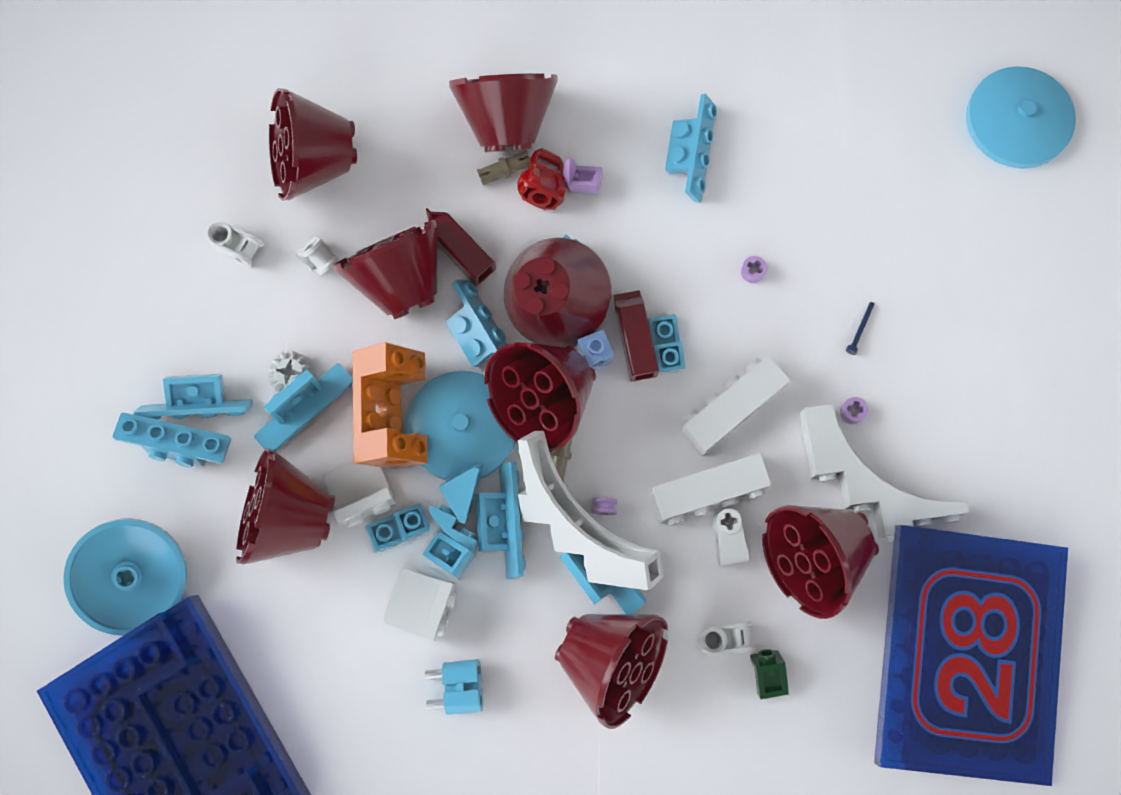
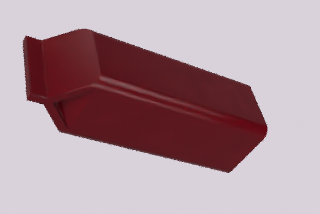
[425,208,496,286]
[613,290,659,382]

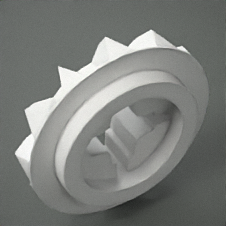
[267,351,313,393]

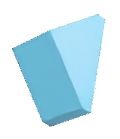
[439,463,483,524]
[422,531,475,579]

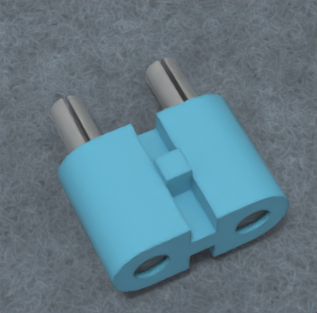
[424,659,484,715]

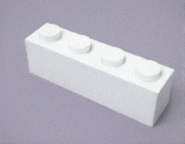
[681,355,791,456]
[650,453,772,526]

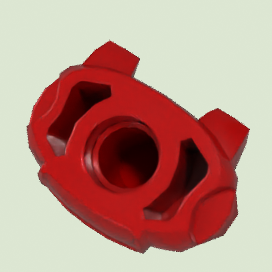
[517,148,566,211]

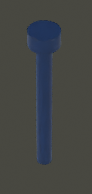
[846,302,875,355]

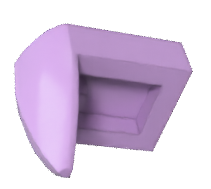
[563,158,604,194]

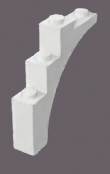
[799,404,969,542]
[518,431,663,590]

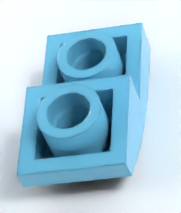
[648,314,686,373]
[365,503,430,553]
[429,504,478,554]

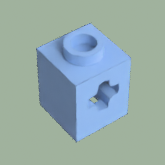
[577,329,614,370]

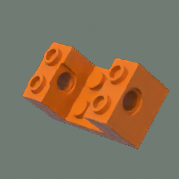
[353,342,428,469]

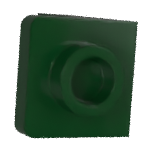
[750,649,789,700]

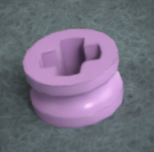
[741,256,767,283]
[840,397,868,424]
[592,498,617,515]

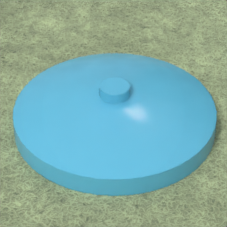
[966,66,1076,169]
[405,371,516,480]
[63,518,188,636]

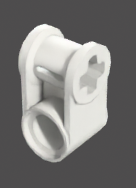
[207,221,264,267]
[296,235,339,275]
[713,508,749,566]
[696,621,755,654]

